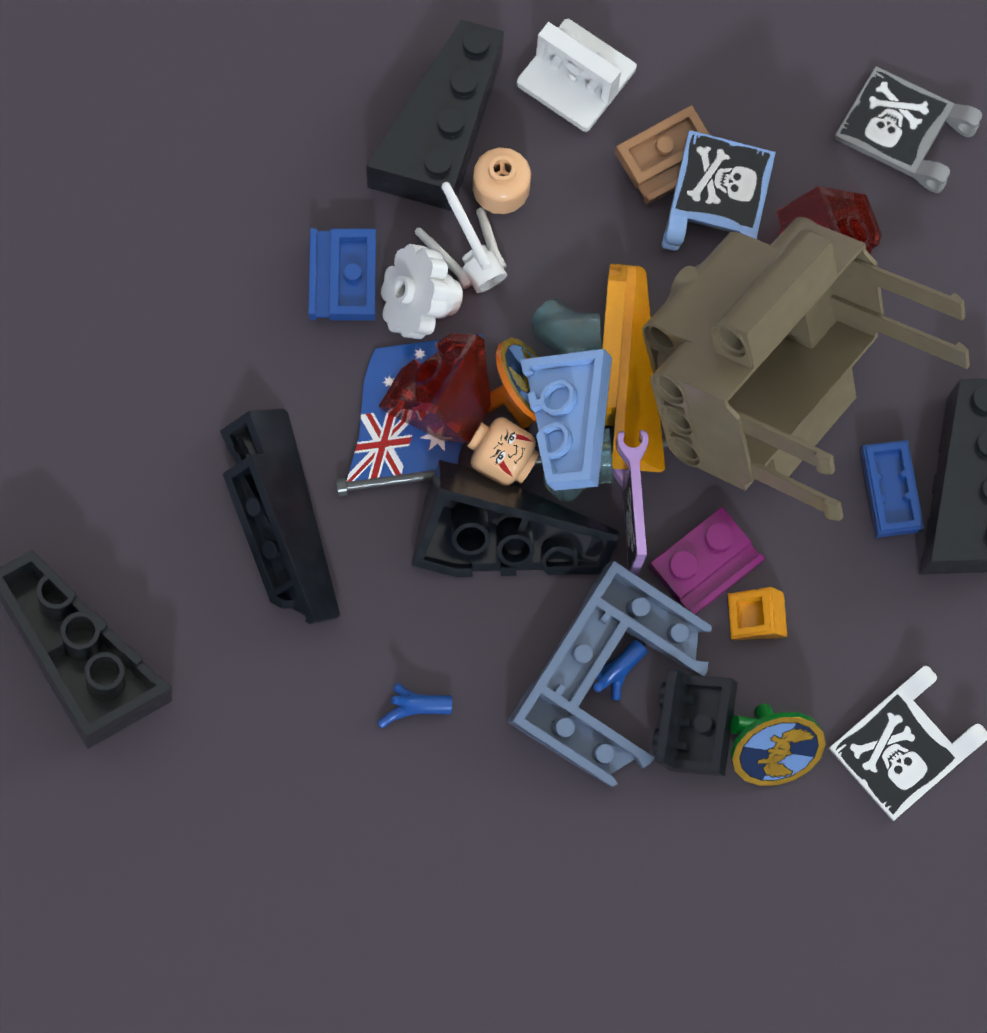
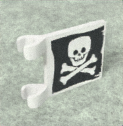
[829,666,987,821]

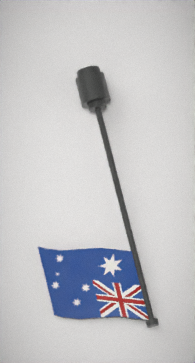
[336,334,668,497]

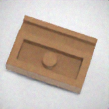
[614,105,710,206]

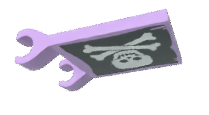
[610,430,649,576]

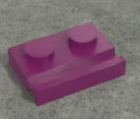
[649,507,765,615]

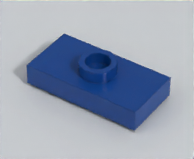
[860,440,924,538]

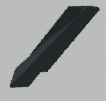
[220,409,340,624]

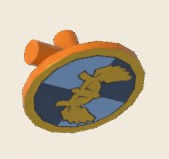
[480,338,538,429]

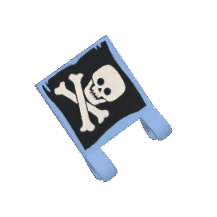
[661,130,776,251]

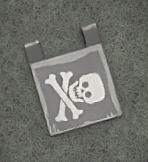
[834,66,982,193]

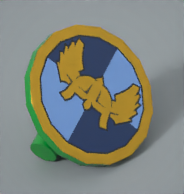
[730,704,826,786]

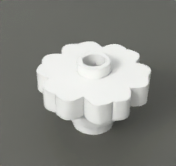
[381,244,463,339]

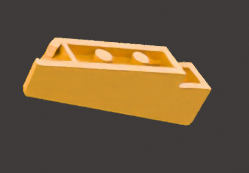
[602,264,665,472]

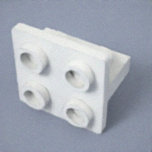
[517,19,636,132]

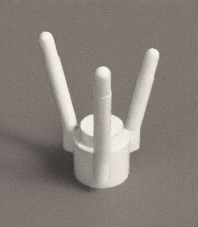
[415,182,507,293]

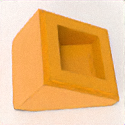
[728,587,787,640]

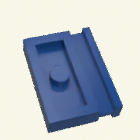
[308,228,376,321]

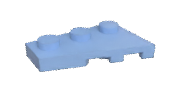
[520,349,612,491]

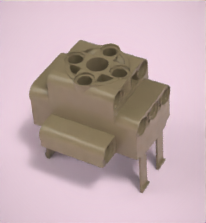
[642,217,970,521]

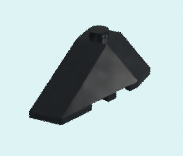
[412,460,620,577]

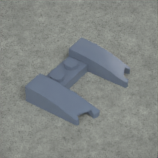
[507,561,712,787]

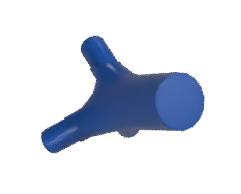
[593,640,648,701]
[377,683,452,728]

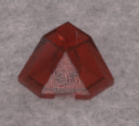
[776,186,882,255]
[378,333,491,444]

